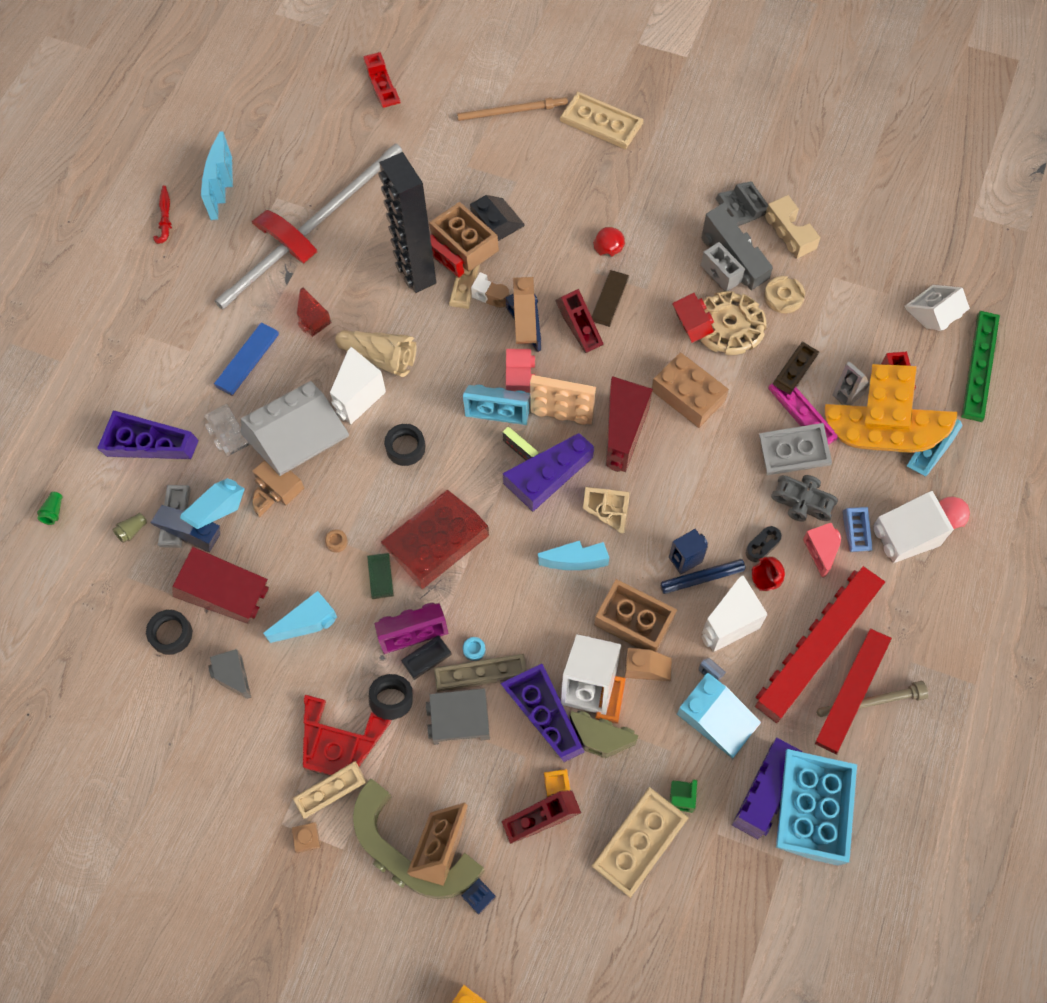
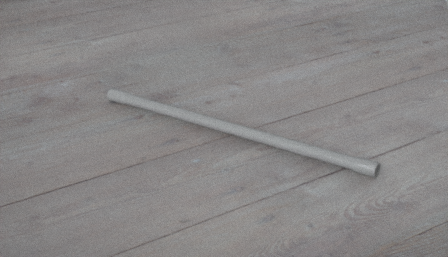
[215,143,402,310]

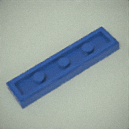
[214,322,279,396]

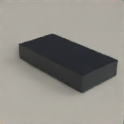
[401,635,452,680]

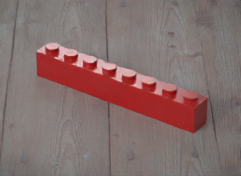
[754,566,885,724]

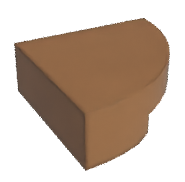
[252,487,275,517]

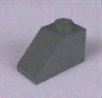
[208,649,252,699]

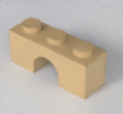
[765,195,821,258]

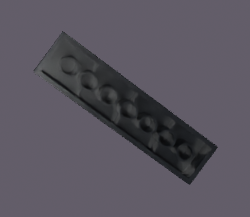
[378,152,437,293]

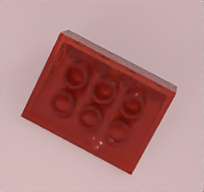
[381,490,489,589]

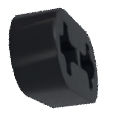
[746,526,782,562]

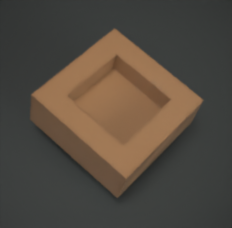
[292,822,321,853]

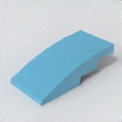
[201,131,233,220]

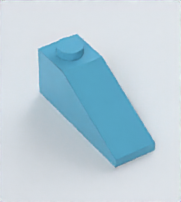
[907,419,963,477]
[180,478,245,529]
[263,591,337,643]

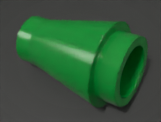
[37,492,63,525]

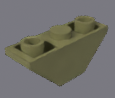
[570,710,639,759]

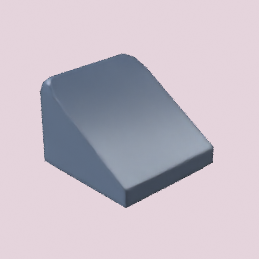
[699,658,726,681]

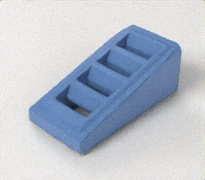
[842,507,873,552]

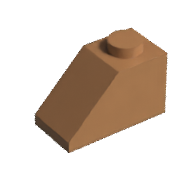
[625,648,672,681]

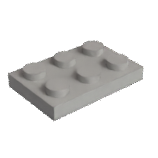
[759,423,832,475]

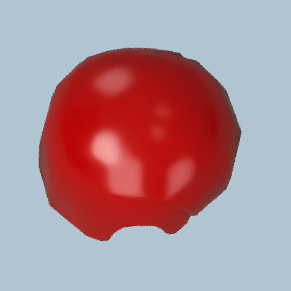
[593,227,625,257]
[752,557,785,591]

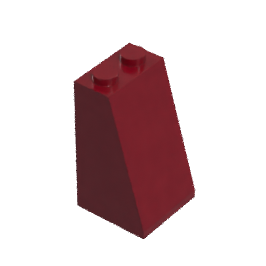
[606,376,653,472]
[172,546,269,624]

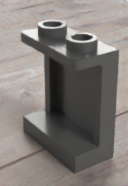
[426,688,490,745]

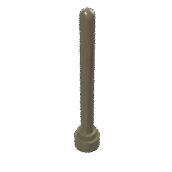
[817,681,928,717]

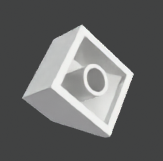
[905,285,970,331]

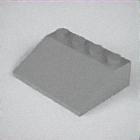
[241,381,349,476]

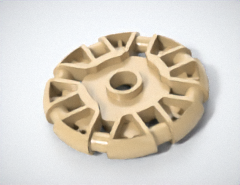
[701,291,767,355]

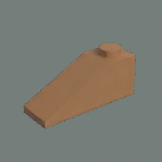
[513,277,537,344]

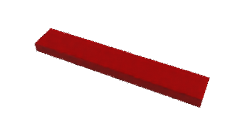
[815,628,892,755]

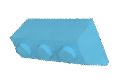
[463,385,531,425]

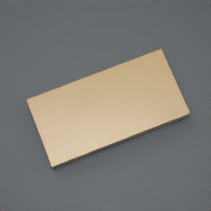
[560,92,643,150]
[592,787,689,898]

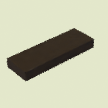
[592,270,629,327]
[772,341,819,395]

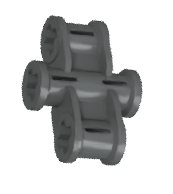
[771,475,838,522]

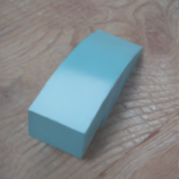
[538,541,609,570]

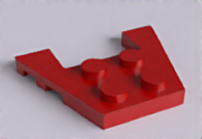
[303,695,392,776]

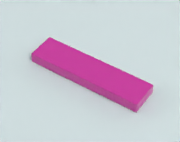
[768,383,838,445]

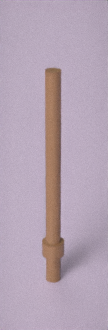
[457,97,568,121]

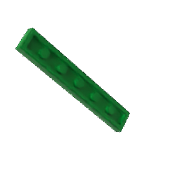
[961,311,1000,422]

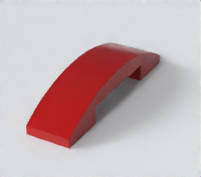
[363,52,401,108]
[252,210,318,264]

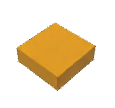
[544,769,570,797]

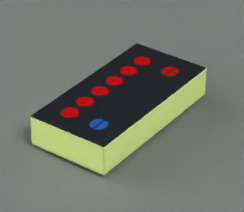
[503,427,539,461]

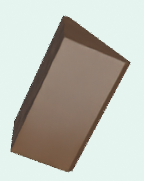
[407,802,468,886]

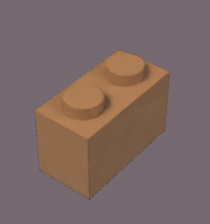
[253,460,304,505]

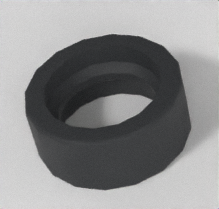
[384,424,426,466]
[146,610,193,655]
[369,674,413,720]

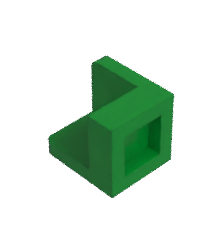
[670,779,697,813]

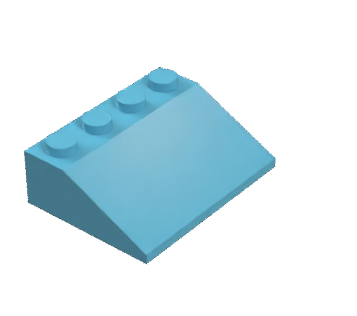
[776,749,857,866]

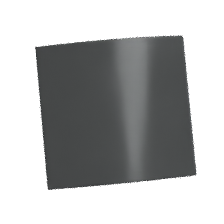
[716,181,768,226]

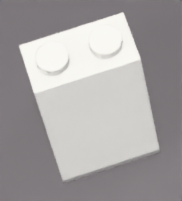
[330,347,386,424]
[873,491,954,563]
[702,575,767,652]
[561,634,621,715]

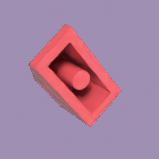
[803,523,841,577]

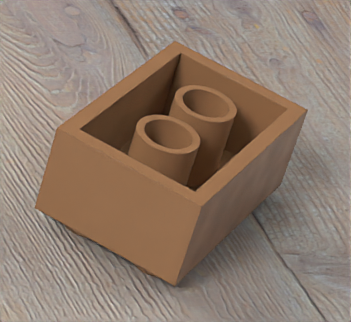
[429,202,499,272]
[652,352,729,428]
[594,579,677,652]

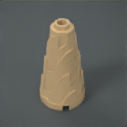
[335,330,417,377]

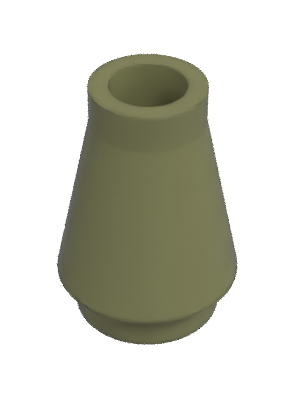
[113,513,147,543]

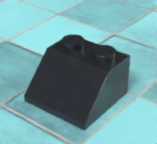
[470,195,525,241]

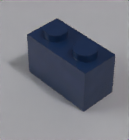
[669,528,708,575]

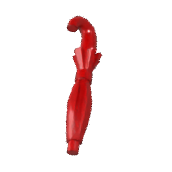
[153,185,172,244]

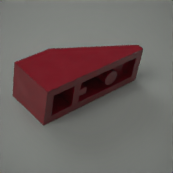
[555,289,604,353]
[501,791,581,844]

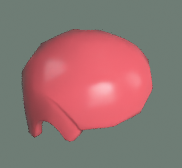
[939,496,970,529]

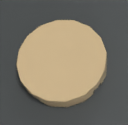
[764,276,805,314]

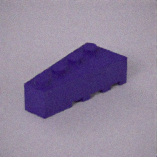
[97,410,199,459]
[503,433,594,512]
[500,664,585,762]
[732,737,802,840]

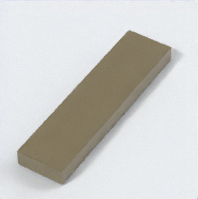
[434,654,527,692]

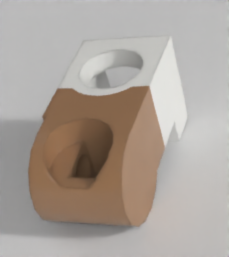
[471,272,509,308]

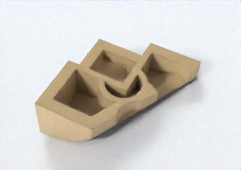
[583,487,630,533]

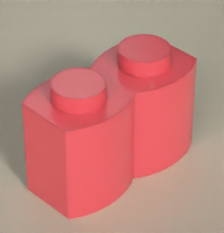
[506,349,535,392]

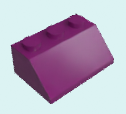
[374,603,449,654]

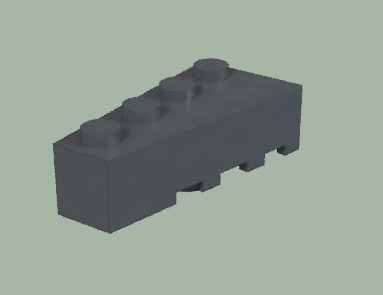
[701,202,773,291]

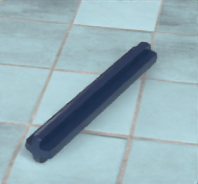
[660,559,746,594]

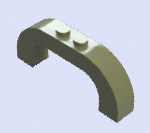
[353,778,485,899]

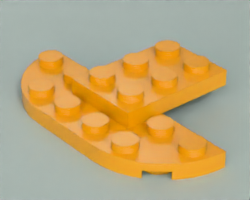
[825,364,957,452]

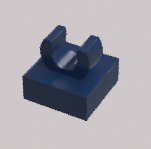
[462,878,496,915]

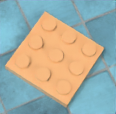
[530,375,596,425]

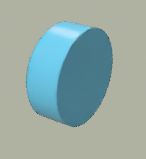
[463,637,486,661]

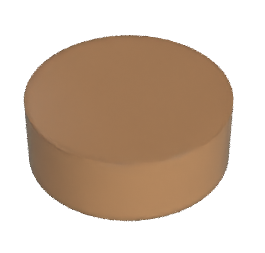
[325,530,348,552]

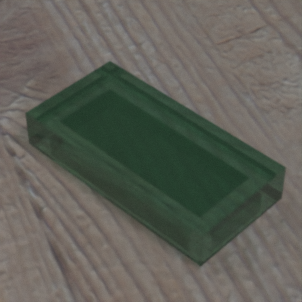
[367,553,394,599]

